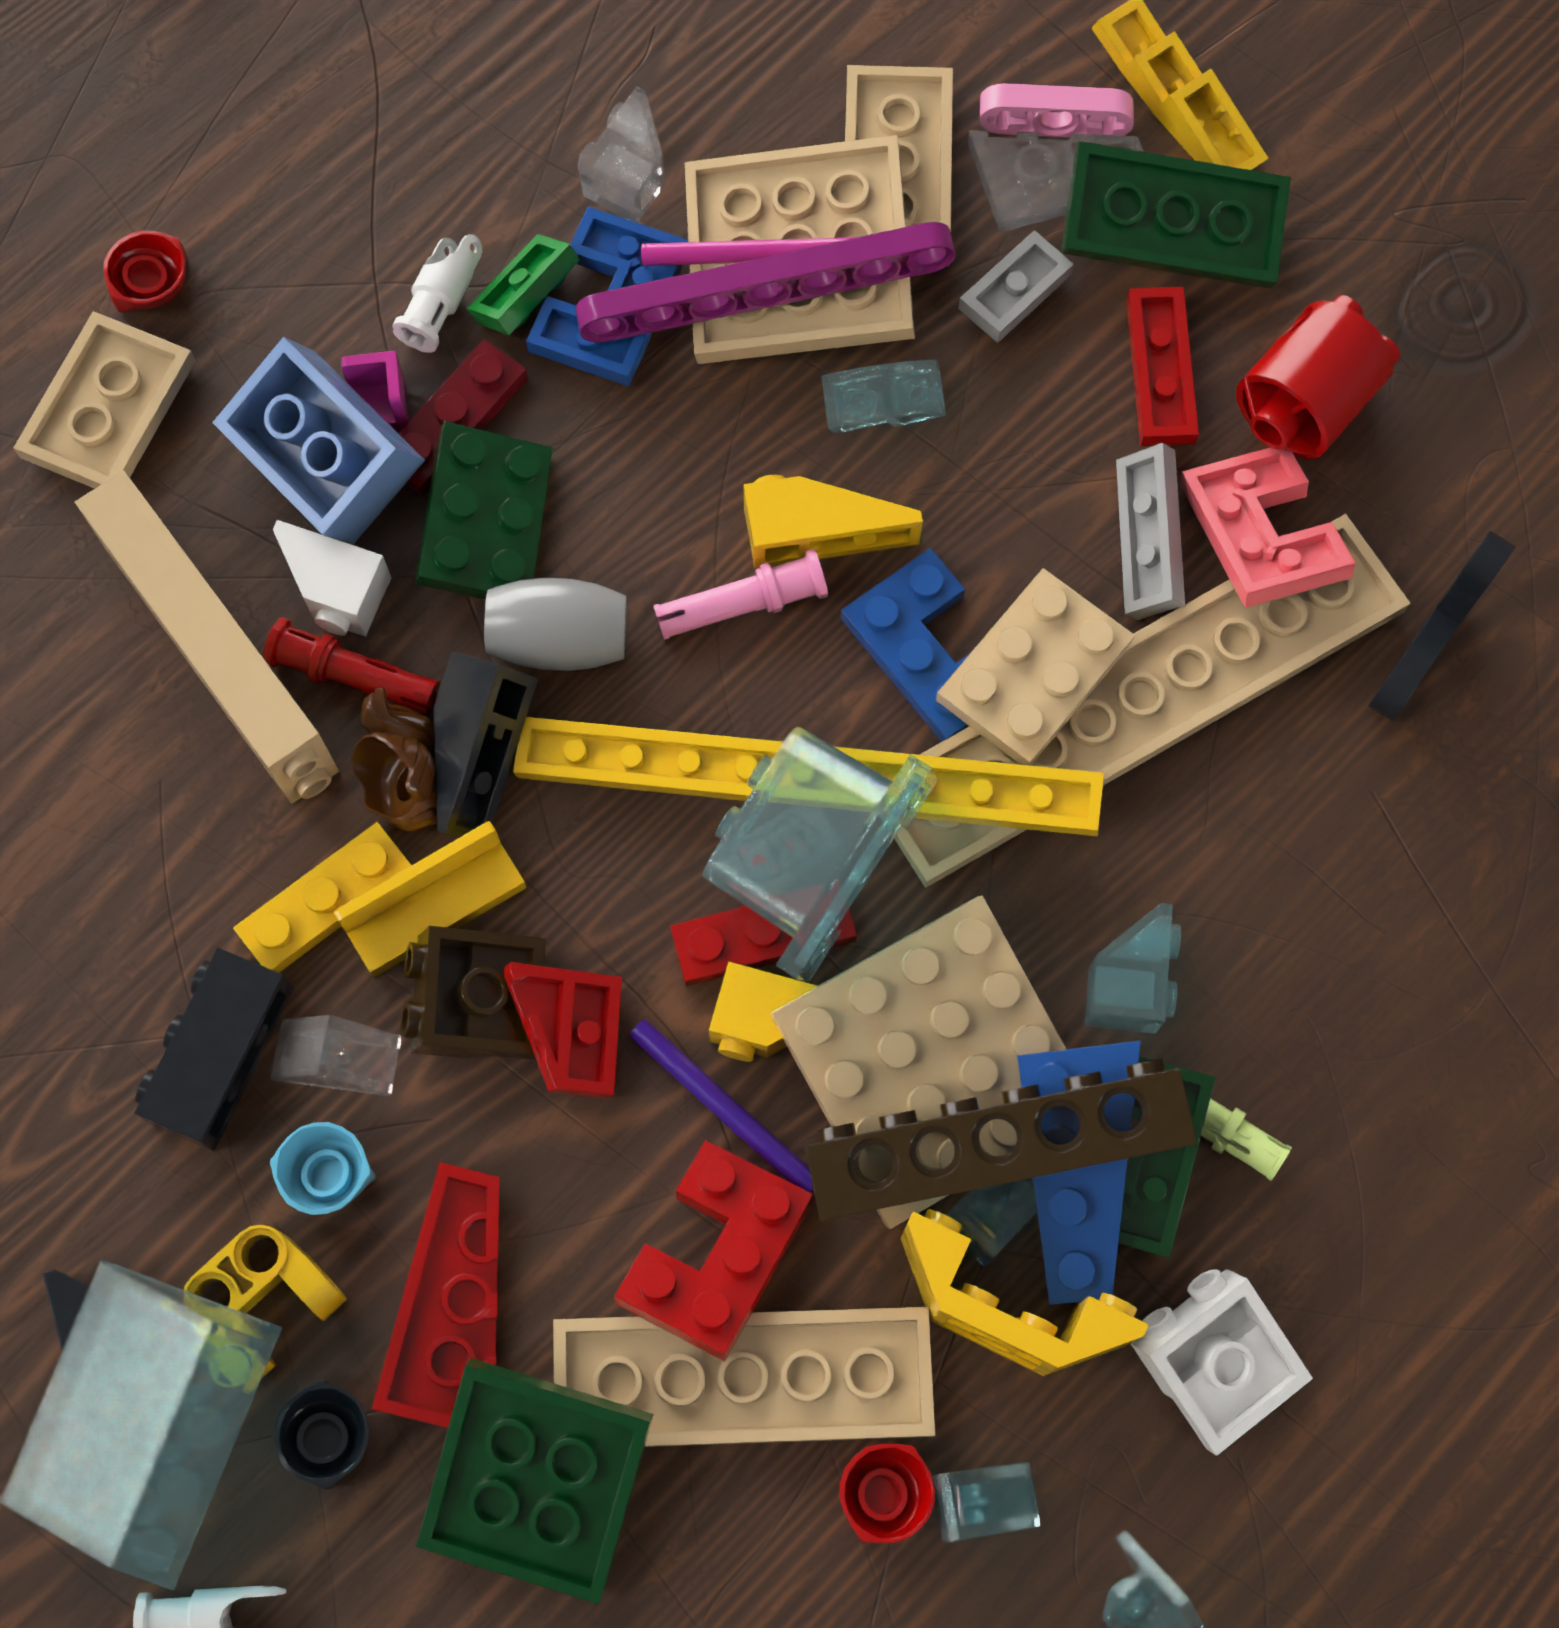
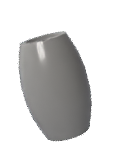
[484,578,627,671]

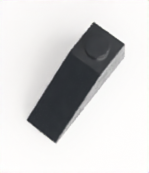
[434,651,538,837]

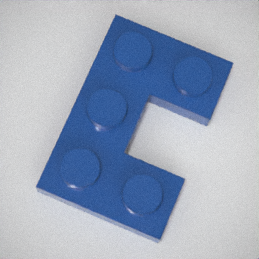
[526,206,688,387]
[840,548,969,742]

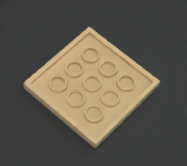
[685,135,915,364]
[769,896,1066,1229]

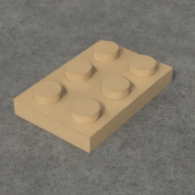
[13,311,196,489]
[936,568,1135,766]

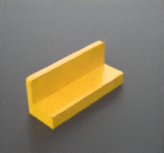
[334,821,527,978]

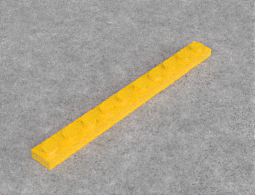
[513,717,1104,836]

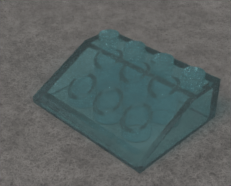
[0,1259,283,1591]

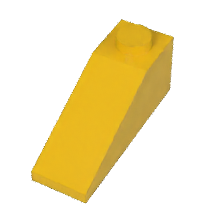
[743,475,923,569]

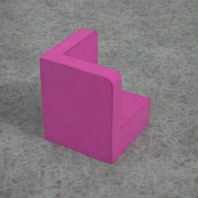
[341,350,409,433]

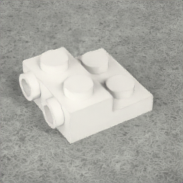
[1131,1269,1313,1456]

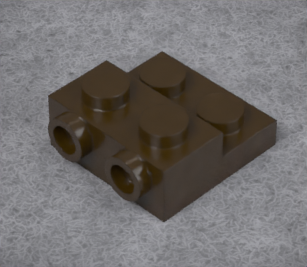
[400,925,546,1060]

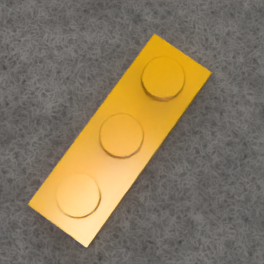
[233,822,412,973]

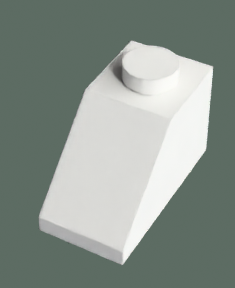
[273,520,391,637]

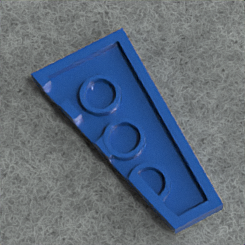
[1017,1041,1141,1305]

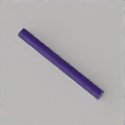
[629,1019,814,1193]

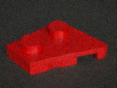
[504,962,622,1099]

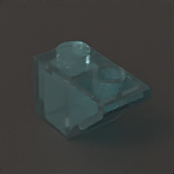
[1085,903,1181,1034]

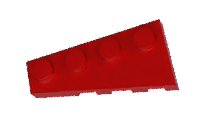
[371,1162,500,1428]

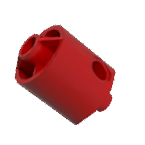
[1236,295,1401,460]

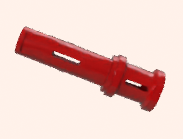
[263,617,440,716]

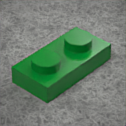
[467,234,580,335]

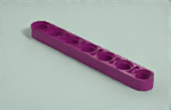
[576,222,956,343]

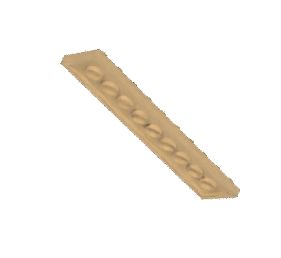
[879,514,1411,888]

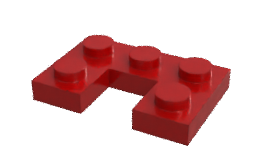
[614,1140,813,1362]

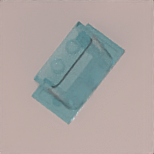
[702,726,938,981]

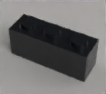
[134,947,294,1151]

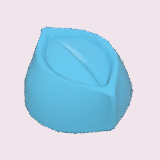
[270,1122,376,1215]

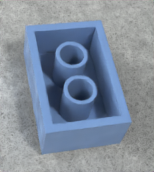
[212,337,425,544]

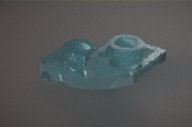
[821,360,946,434]

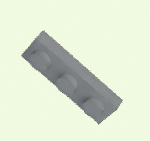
[1116,443,1185,620]

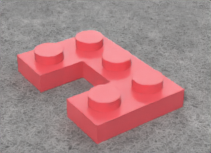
[1181,448,1355,608]

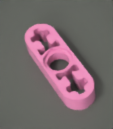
[980,83,1134,139]

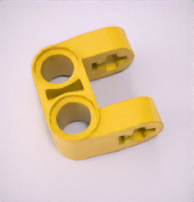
[182,1225,347,1388]

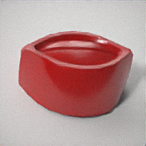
[103,230,188,313]
[839,1444,935,1543]

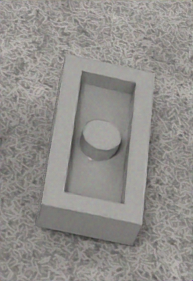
[958,230,1074,343]

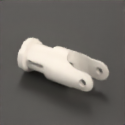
[392,234,482,353]
[133,1586,286,1628]

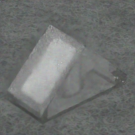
[270,1015,401,1096]

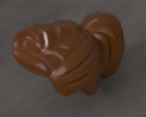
[351,688,437,832]

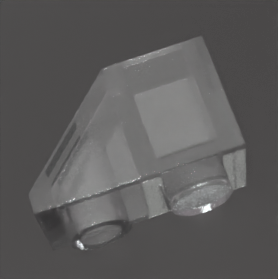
[577,86,665,223]

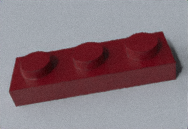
[398,339,528,497]

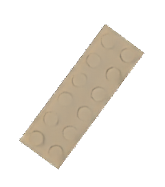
[553,1307,935,1447]

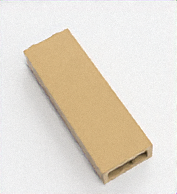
[75,470,339,804]

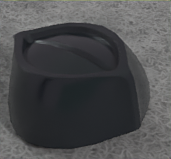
[273,1381,370,1490]

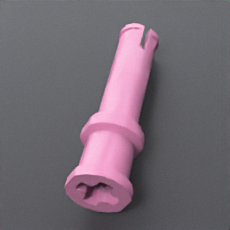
[653,549,828,640]

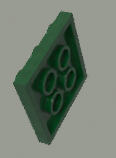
[416,1358,654,1605]

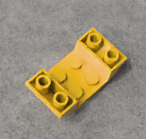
[900,1209,1149,1376]

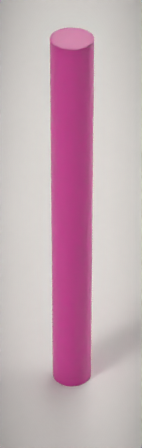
[641,237,856,266]

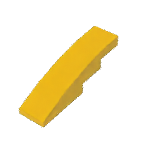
[1091,0,1269,170]

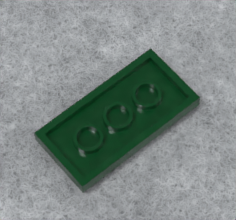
[1061,141,1291,289]

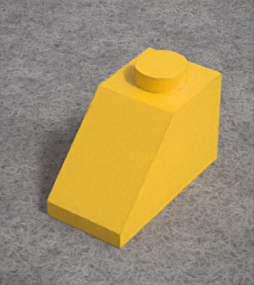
[709,962,817,1062]

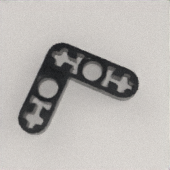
[1368,530,1516,722]

